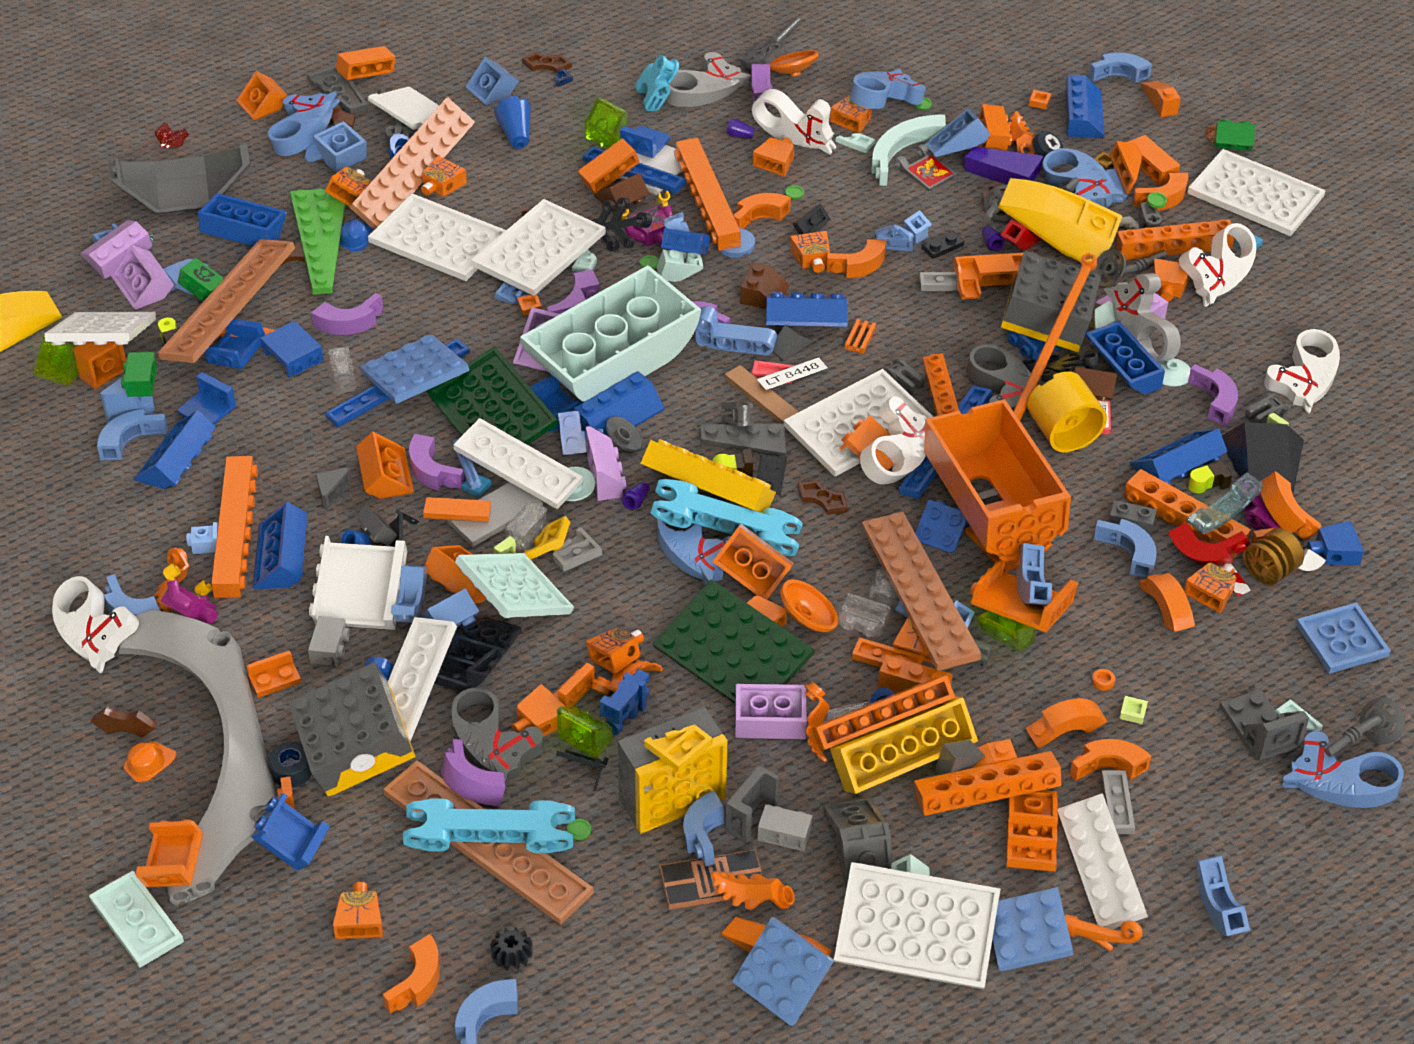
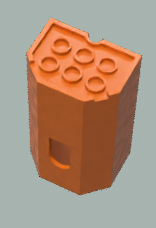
[924,399,1071,562]

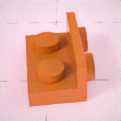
[247,651,302,698]
[553,663,595,710]

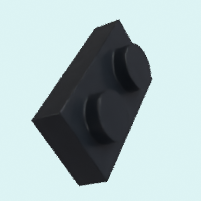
[793,203,831,235]
[921,231,965,259]

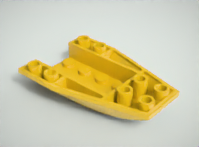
[998,178,1122,262]
[0,291,62,352]

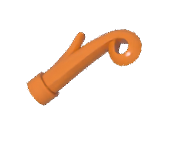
[1065,914,1143,951]

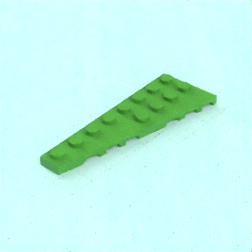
[290,189,345,295]

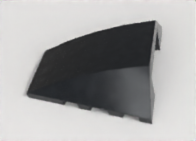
[1222,422,1304,494]
[434,617,522,692]

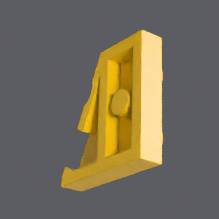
[524,516,570,560]
[644,725,713,773]

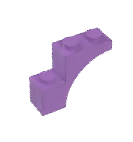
[547,269,600,314]

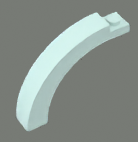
[872,115,946,186]

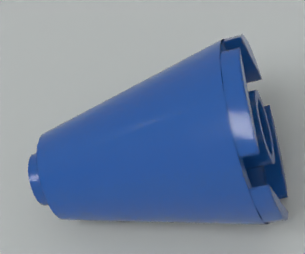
[494,96,531,149]

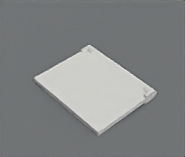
[368,87,439,130]
[619,145,681,195]

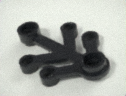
[592,197,652,251]
[1022,352,1099,382]

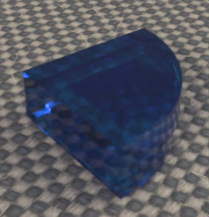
[555,68,573,87]

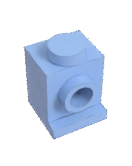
[904,210,932,245]
[664,212,690,232]
[186,522,218,554]

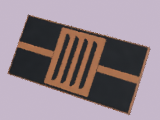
[660,850,763,910]

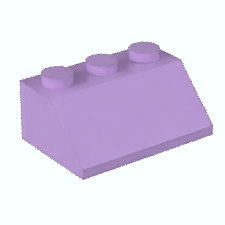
[80,220,152,279]
[110,245,174,309]
[586,426,626,501]
[735,684,807,739]

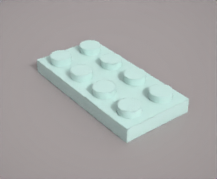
[89,871,184,968]

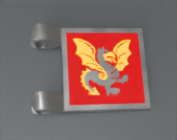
[895,144,957,191]

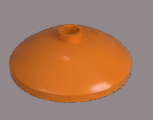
[770,50,819,77]
[780,580,838,632]

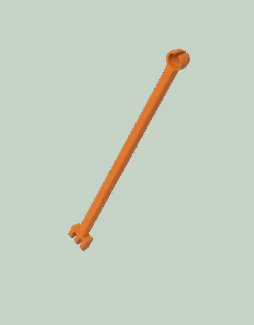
[1013,253,1097,421]

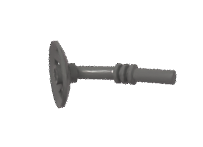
[983,185,1014,222]
[1093,249,1167,287]
[1324,697,1405,757]

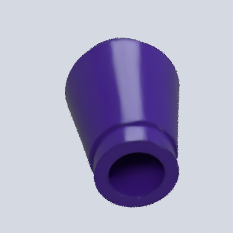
[726,119,755,139]
[982,226,1005,251]
[622,482,650,510]

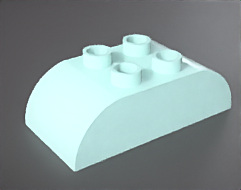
[520,265,701,402]

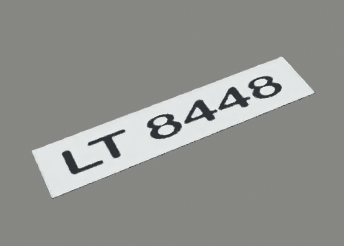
[757,358,827,390]

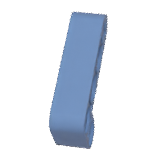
[695,306,777,355]

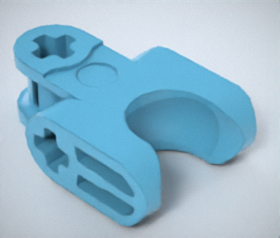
[635,55,679,112]

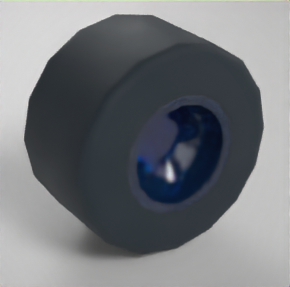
[268,742,312,788]

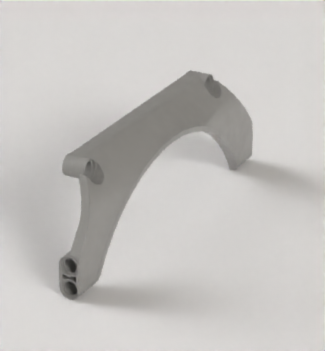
[118,610,277,905]

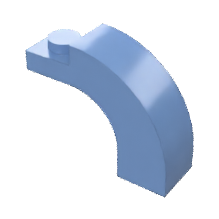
[97,409,168,461]
[1094,519,1157,578]
[391,565,427,623]
[455,979,518,1044]

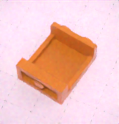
[839,415,894,470]
[135,819,203,887]

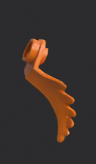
[1008,111,1036,155]
[154,548,189,613]
[591,660,663,695]
[804,681,830,763]
[711,871,795,910]

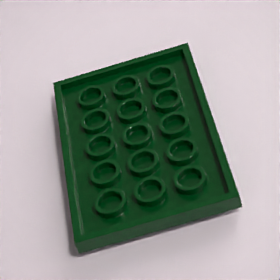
[426,346,559,471]
[652,579,815,705]

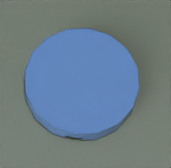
[717,228,755,258]

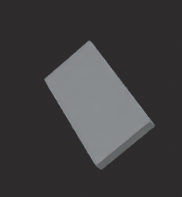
[447,482,543,547]

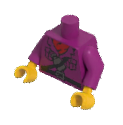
[620,191,673,247]
[161,564,218,624]

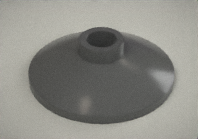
[606,417,642,452]

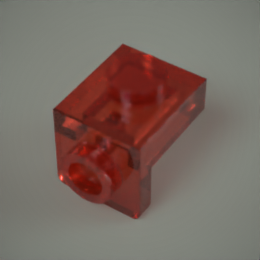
[154,123,189,148]

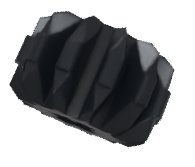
[490,927,533,971]

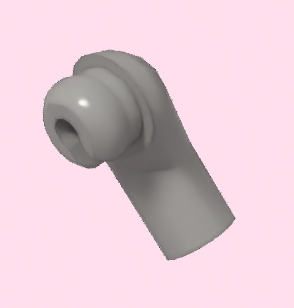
[1119,216,1140,230]

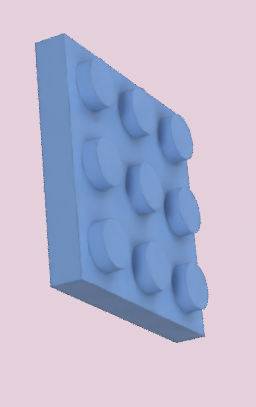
[1296,602,1391,674]
[992,887,1074,971]
[732,917,834,1026]

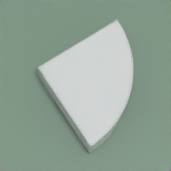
[1297,549,1326,571]

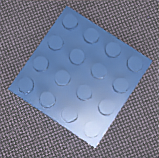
[360,334,469,404]

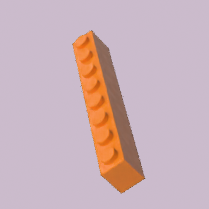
[674,137,741,251]
[211,456,258,598]

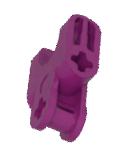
[1236,481,1281,531]

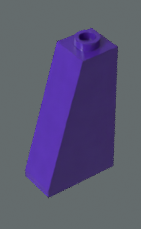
[963,147,1043,185]

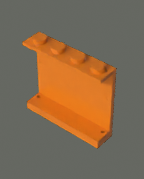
[970,559,1079,633]

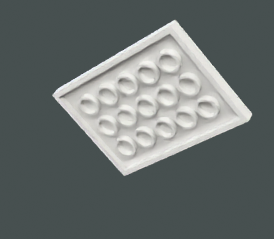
[1187,149,1325,236]
[368,194,506,281]
[471,199,606,296]
[45,312,156,345]
[784,369,933,477]
[834,862,1000,989]

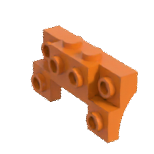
[953,253,1023,300]

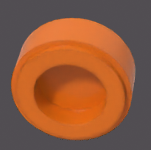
[1092,669,1115,691]

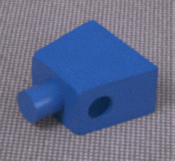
[1307,521,1364,565]

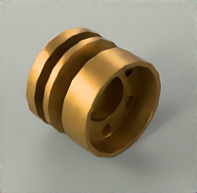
[1243,528,1304,586]

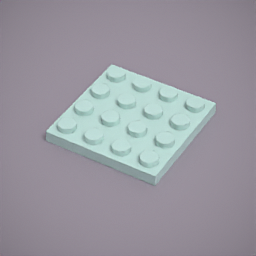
[455,553,574,618]

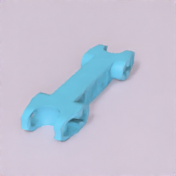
[650,479,803,556]
[403,799,575,853]

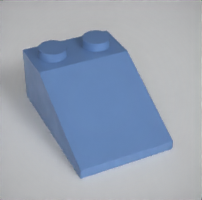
[925,108,991,157]

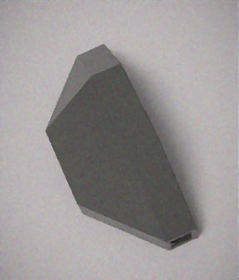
[109,144,250,215]

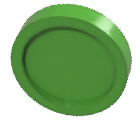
[913,97,932,110]
[785,185,804,200]
[1147,192,1167,208]
[640,255,659,269]
[567,819,591,840]

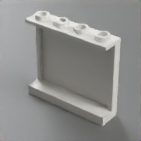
[309,536,407,630]

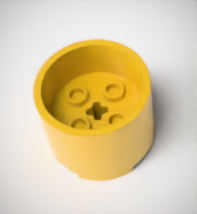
[1027,372,1107,453]

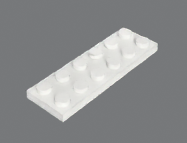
[454,418,583,509]
[388,617,457,741]
[1058,793,1148,929]

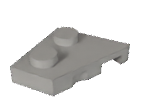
[553,527,602,571]

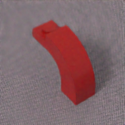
[1001,219,1042,250]
[1168,522,1251,567]

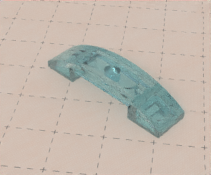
[1187,472,1264,534]

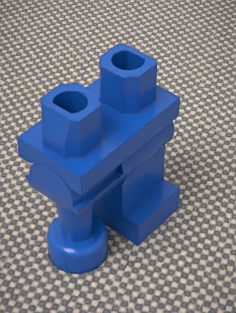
[599,669,649,735]

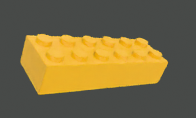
[640,439,776,513]
[830,697,978,794]

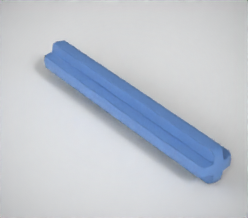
[452,437,481,490]

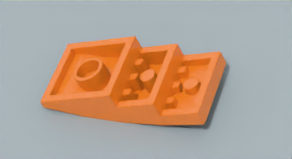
[1006,790,1058,872]

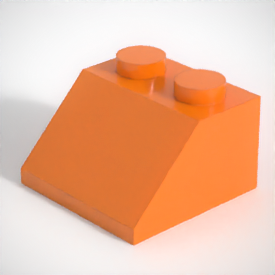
[236,71,288,120]
[73,341,126,389]

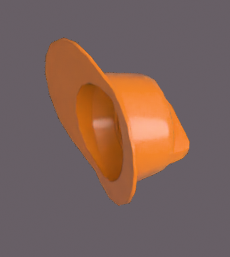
[124,741,176,782]

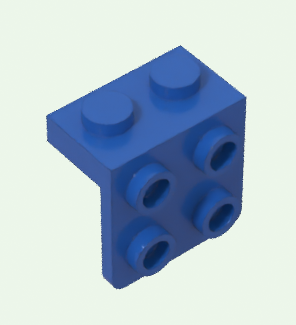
[620,126,670,158]
[178,372,236,425]
[915,500,970,553]

